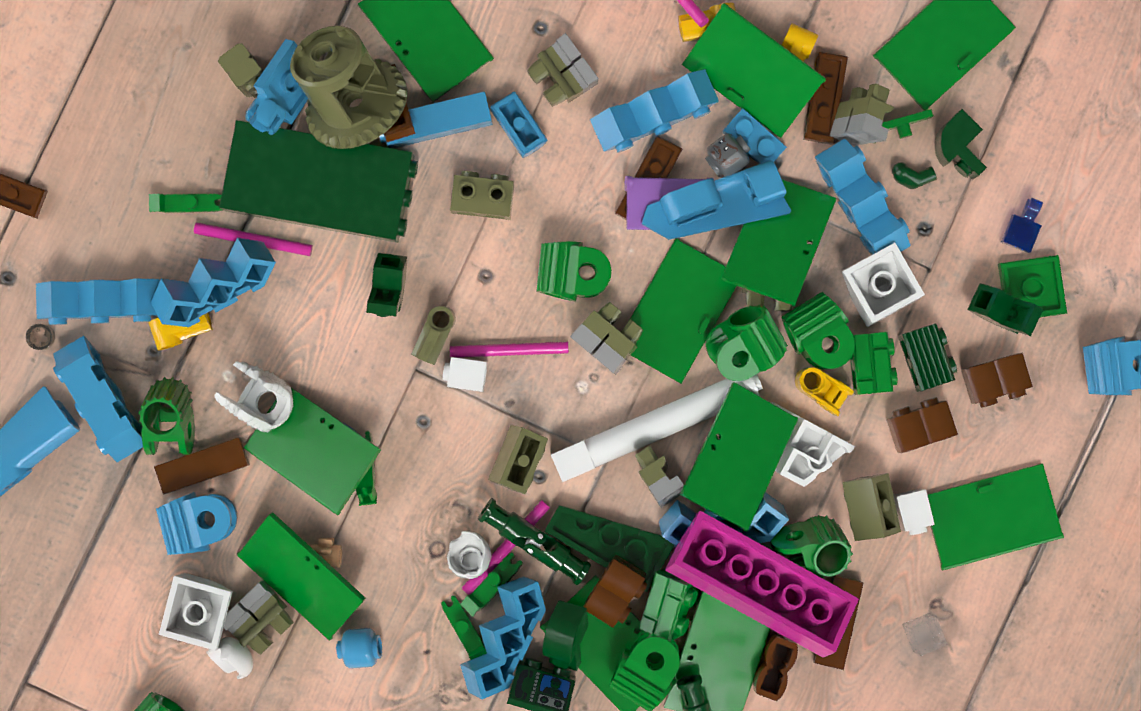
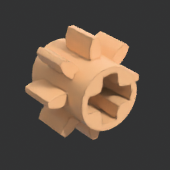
[310,538,342,568]

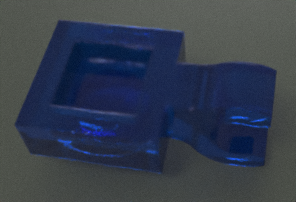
[1001,198,1043,253]

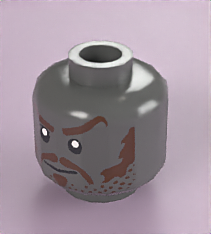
[705,133,751,177]

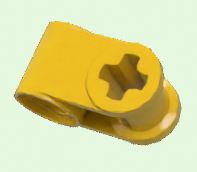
[795,368,854,417]

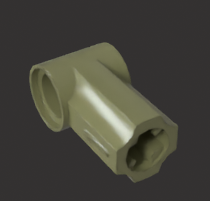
[411,306,456,365]

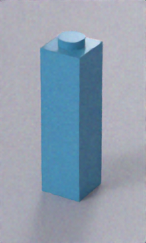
[380,91,493,149]

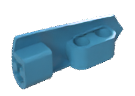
[642,160,791,240]
[0,386,80,497]

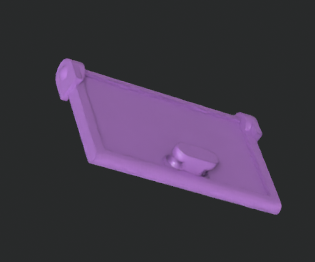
[624,176,714,230]

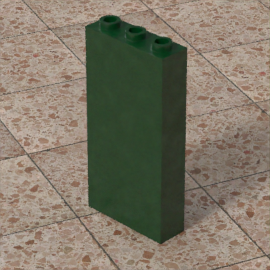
[219,120,418,243]

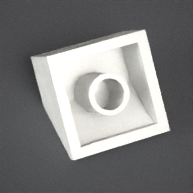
[842,243,925,327]
[159,573,233,651]

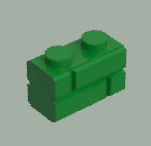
[850,332,898,395]
[639,568,698,641]

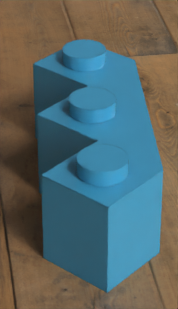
[590,69,719,153]
[815,139,911,255]
[150,238,276,327]
[36,278,161,325]
[53,336,143,463]
[658,492,789,546]
[460,576,546,700]

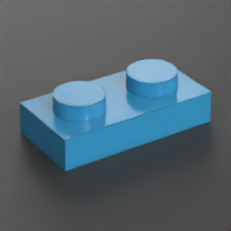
[722,108,787,164]

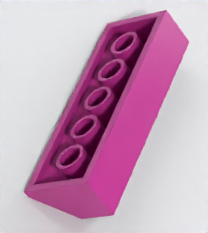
[665,511,859,657]

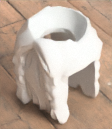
[215,361,293,433]

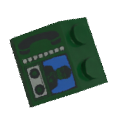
[507,657,576,711]

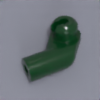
[892,162,937,189]

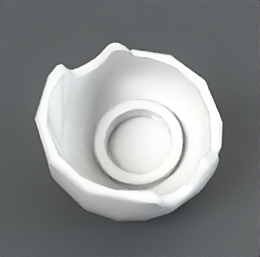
[447,531,492,579]
[206,637,253,679]

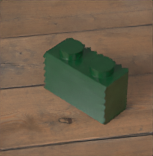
[898,323,957,392]

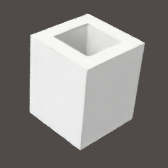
[443,357,488,392]
[893,488,935,535]

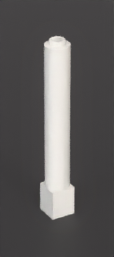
[551,374,763,482]

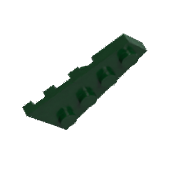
[544,505,675,592]

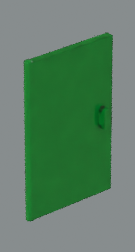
[358,0,494,103]
[873,0,1016,111]
[682,3,826,138]
[721,179,837,306]
[628,238,737,384]
[680,382,798,532]
[244,385,381,516]
[927,464,1064,571]
[237,512,366,641]
[540,575,663,711]
[663,591,771,711]

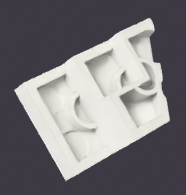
[771,402,855,487]

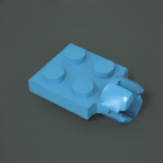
[245,39,308,135]

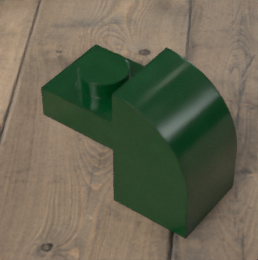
[935,109,987,180]
[366,253,407,317]
[967,283,1044,336]
[543,600,589,671]

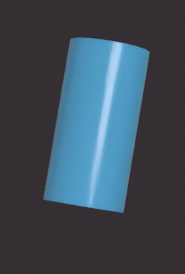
[489,91,548,158]

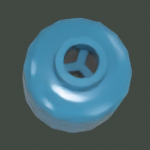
[336,628,382,669]

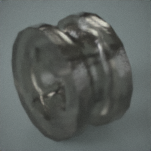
[25,324,55,350]

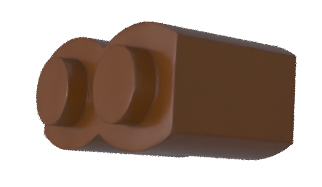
[961,352,1033,408]
[886,397,958,453]
[583,554,648,628]
[752,633,798,701]

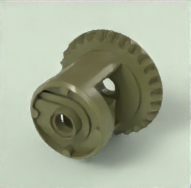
[290,26,407,149]

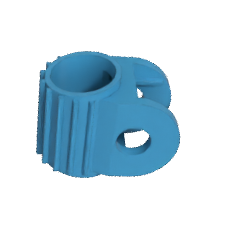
[1083,336,1141,395]
[156,492,237,555]

